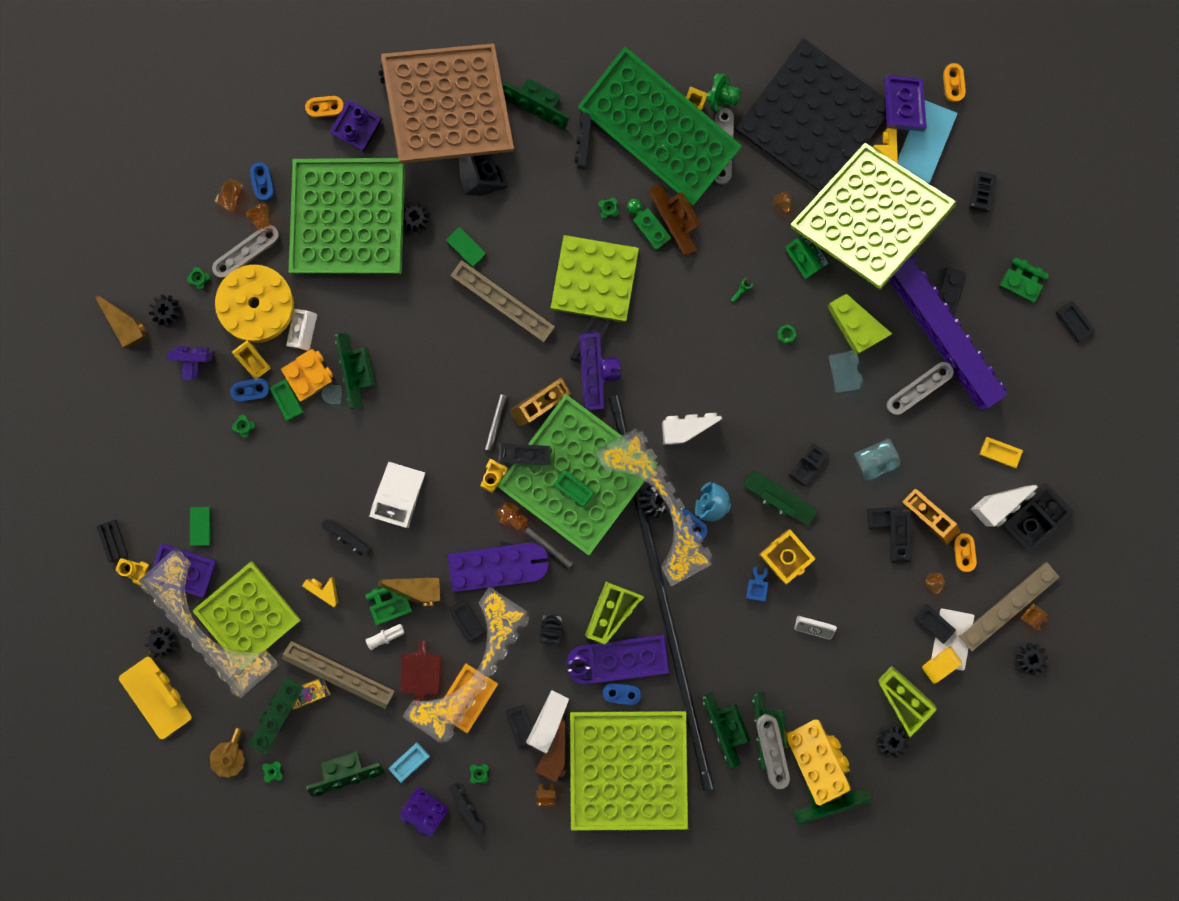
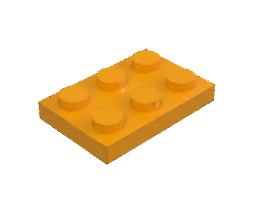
[436,663,499,733]

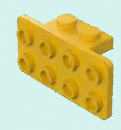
[119,656,192,739]
[787,720,851,805]

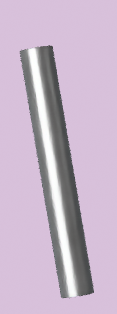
[485,394,507,451]
[524,527,573,569]

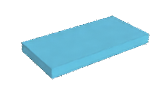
[897,100,957,184]

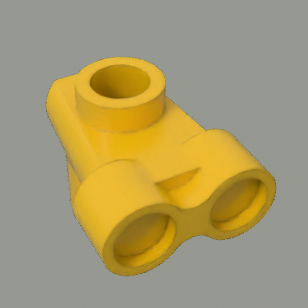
[480,459,509,493]
[115,558,150,586]

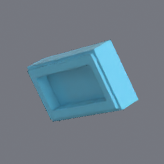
[388,742,430,783]

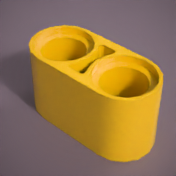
[922,647,963,684]

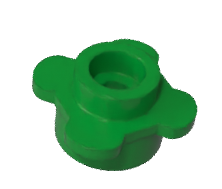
[599,198,619,219]
[187,267,210,290]
[232,415,255,438]
[262,761,283,782]
[470,764,489,784]

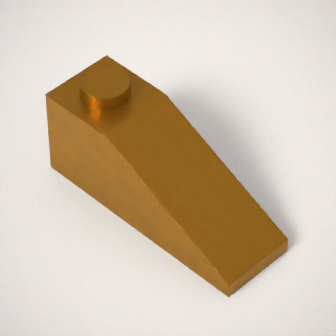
[95,296,148,349]
[510,378,571,426]
[902,488,960,545]
[378,578,440,606]

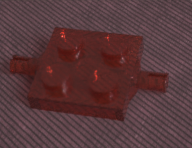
[400,640,441,707]

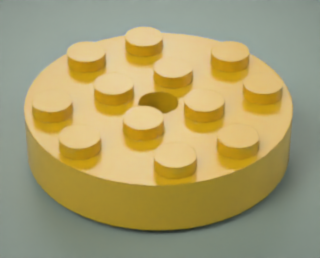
[215,265,294,343]

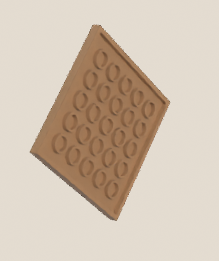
[381,43,514,164]

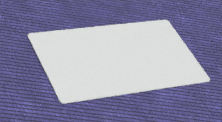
[931,609,974,671]

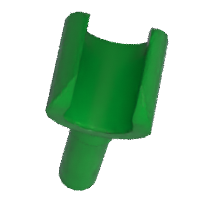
[731,278,753,303]

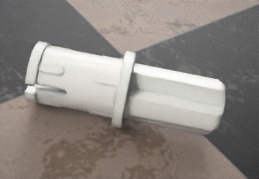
[366,624,404,650]

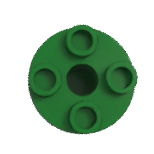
[707,73,741,112]

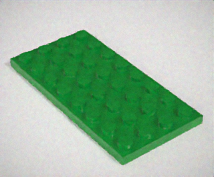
[578,46,743,205]

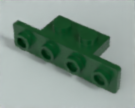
[501,78,570,130]
[335,333,376,409]
[744,470,818,526]
[249,678,304,755]
[752,691,788,771]
[703,692,750,769]
[306,751,385,797]
[794,788,872,825]

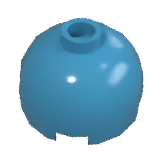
[695,482,731,522]

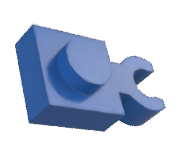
[746,566,768,601]

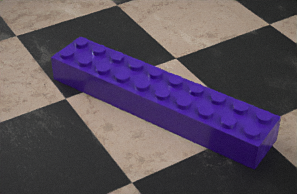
[889,255,1007,410]

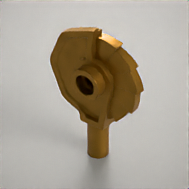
[210,727,245,778]

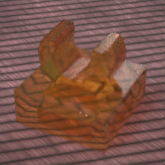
[1020,604,1048,630]
[536,783,556,805]

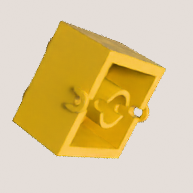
[759,529,815,584]

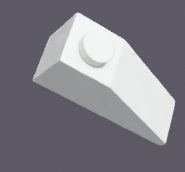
[526,690,569,753]

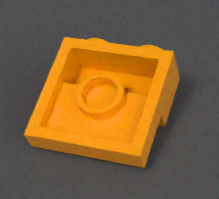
[281,349,334,402]

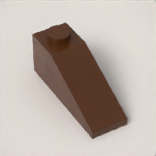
[535,718,566,782]

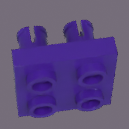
[329,100,382,152]
[167,346,214,380]
[399,787,449,837]

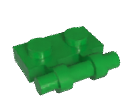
[999,257,1049,303]
[365,588,413,625]

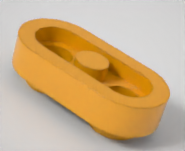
[943,63,966,103]
[305,96,344,118]
[953,533,977,572]

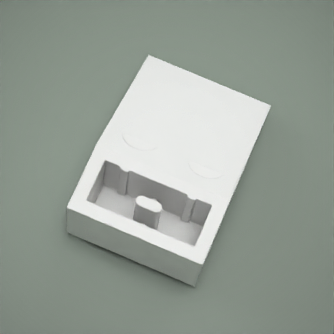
[662,413,722,445]
[369,462,425,528]
[971,485,1037,527]

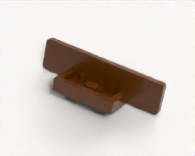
[648,185,701,256]

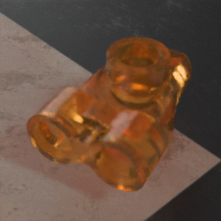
[214,178,243,212]
[246,203,270,230]
[496,502,529,531]

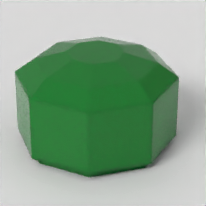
[777,325,796,344]

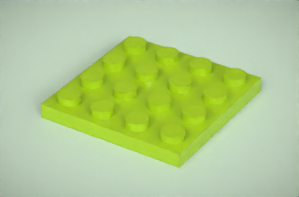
[551,235,639,323]

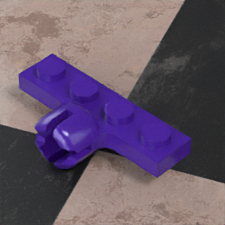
[579,332,621,410]

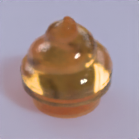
[773,191,792,212]
[926,573,945,594]

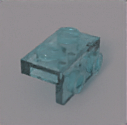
[829,350,863,393]
[854,439,900,480]

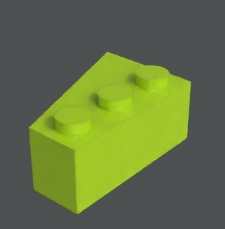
[827,294,892,355]
[585,581,644,644]
[879,666,937,737]

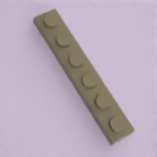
[450,260,555,342]
[958,562,1060,651]
[281,641,395,709]

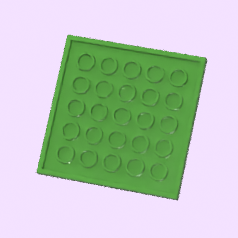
[289,158,405,274]
[497,394,658,555]

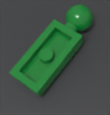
[627,199,671,250]

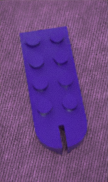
[448,543,551,592]
[567,634,669,684]

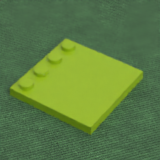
[193,561,301,670]

